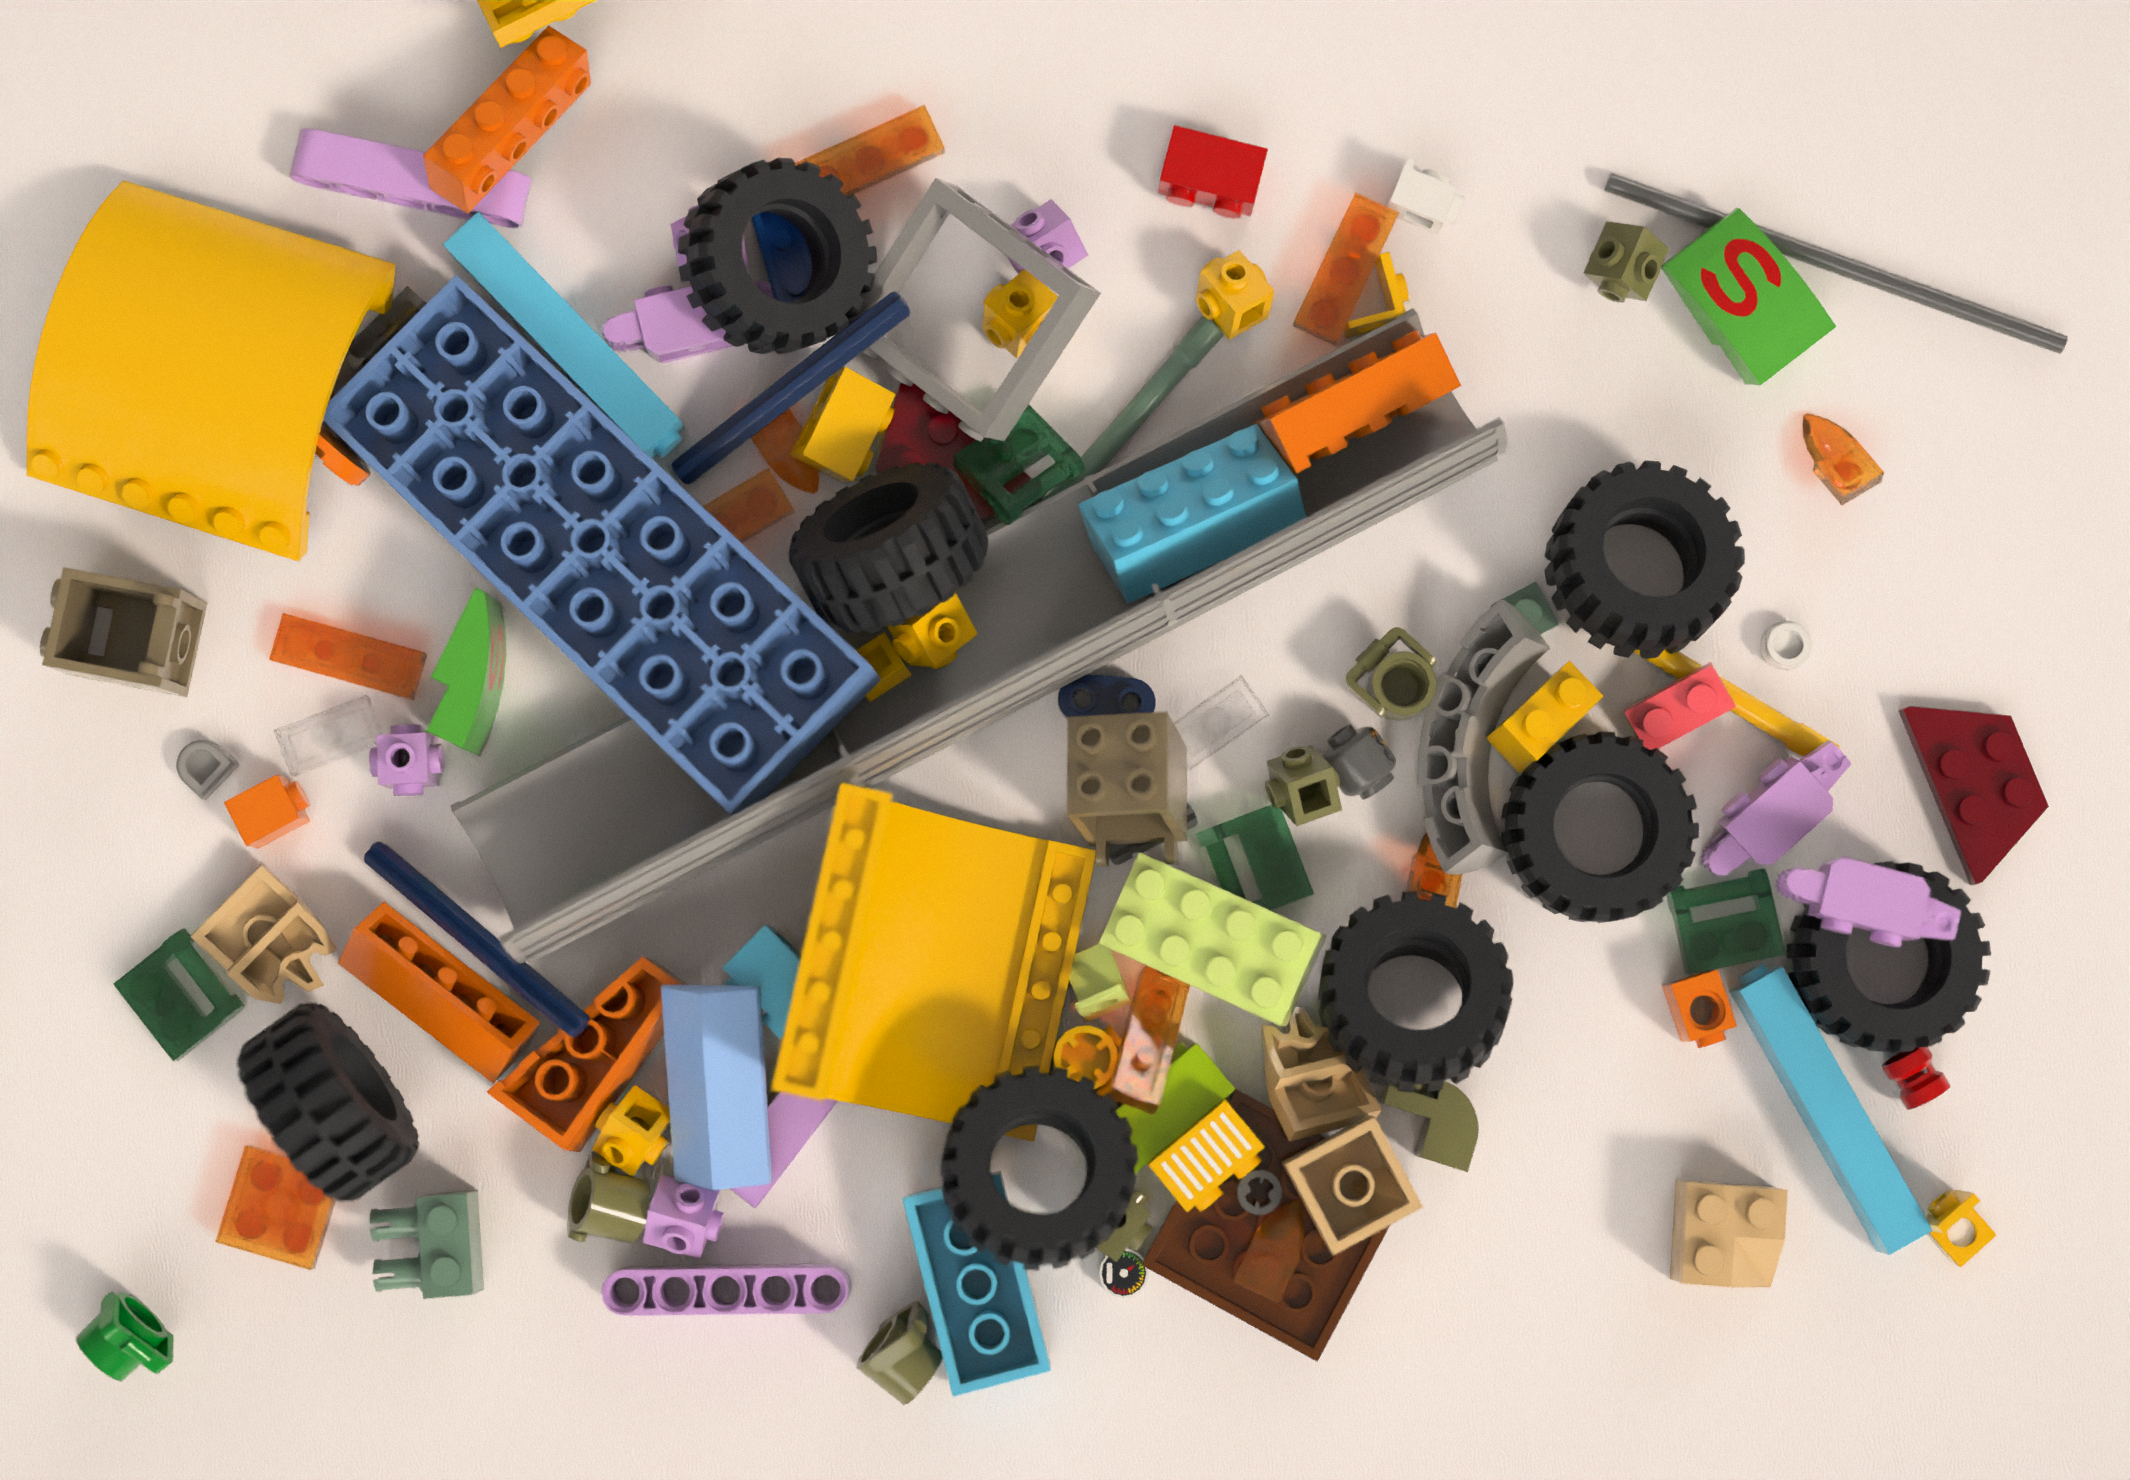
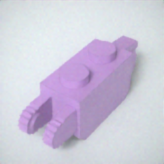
[602,281,774,364]
[1701,741,1851,877]
[1775,857,1961,948]

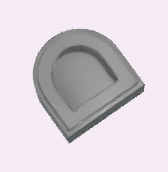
[176,740,240,800]

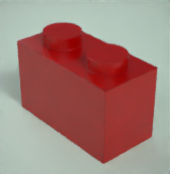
[1158,125,1268,219]

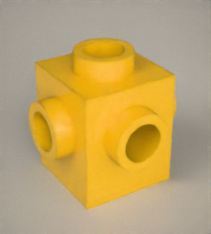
[1195,250,1275,340]
[982,269,1058,358]
[888,592,978,669]
[592,1085,670,1177]

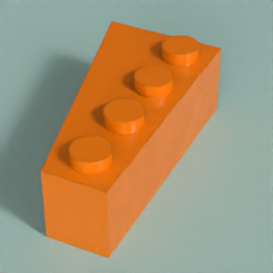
[1252,329,1461,474]
[486,956,688,1152]

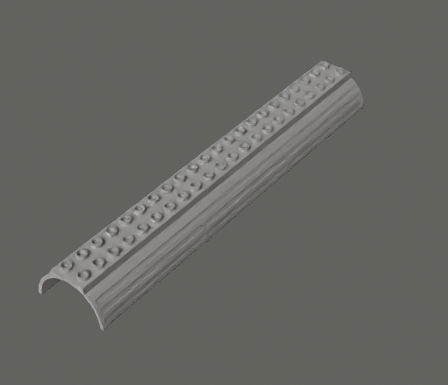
[450,308,1507,964]

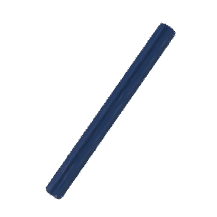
[671,291,911,485]
[364,841,590,1037]

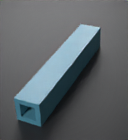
[443,211,685,459]
[1729,963,1933,1255]

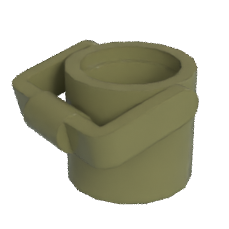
[1346,627,1437,721]
[567,1151,650,1243]
[856,1301,943,1405]

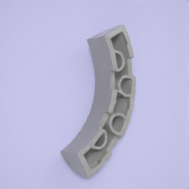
[1418,599,1550,875]

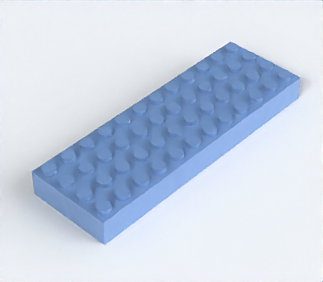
[323,275,881,816]

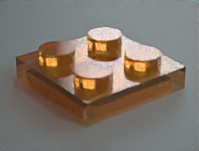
[215,1145,336,1270]

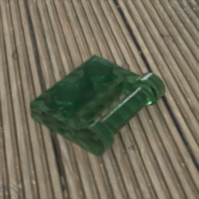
[953,404,1085,525]
[1195,805,1314,910]
[1667,868,1786,975]
[113,928,245,1061]

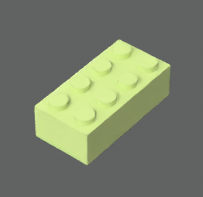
[1099,852,1327,1026]

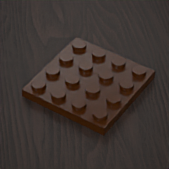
[1141,1089,1390,1362]

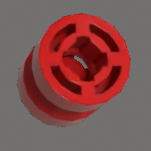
[1881,1047,1951,1110]

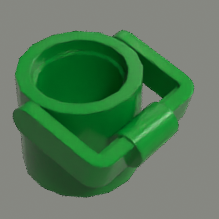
[76,1292,174,1382]

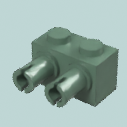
[369,1190,484,1299]

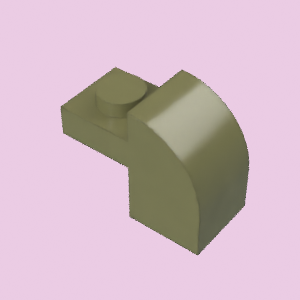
[1379,1081,1479,1172]

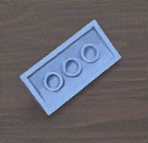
[661,984,772,1190]

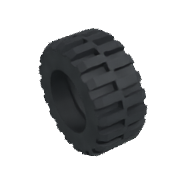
[678,158,877,355]
[1544,460,1745,659]
[789,462,989,634]
[1501,731,1699,923]
[1786,861,1991,1052]
[1318,891,1514,1093]
[237,1003,419,1201]
[940,1065,1138,1271]

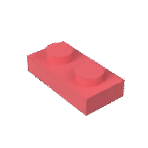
[1624,662,1736,750]

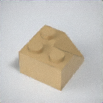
[1281,1115,1423,1255]
[1670,1179,1788,1287]

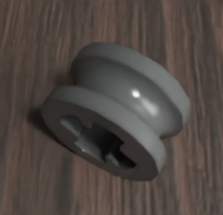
[1236,1169,1282,1215]

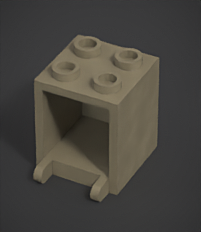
[40,567,207,698]
[1067,712,1187,867]

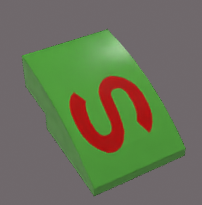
[1661,208,1837,385]
[426,587,506,756]

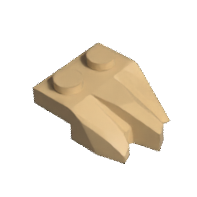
[191,863,337,1004]
[1261,1007,1382,1142]

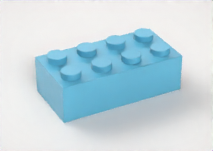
[1078,424,1307,604]
[902,1170,1051,1397]

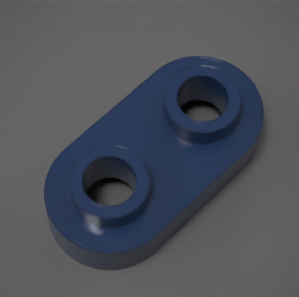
[1058,675,1156,720]

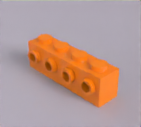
[423,25,591,214]
[338,902,540,1084]

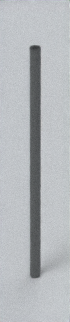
[1604,173,2068,354]

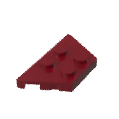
[876,382,1047,521]
[1898,706,2049,885]

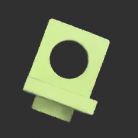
[1069,944,1133,1022]

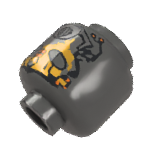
[1324,724,1396,800]

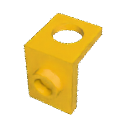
[1344,252,1409,339]
[1925,1189,1996,1267]

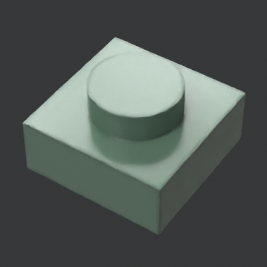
[1491,582,1559,635]

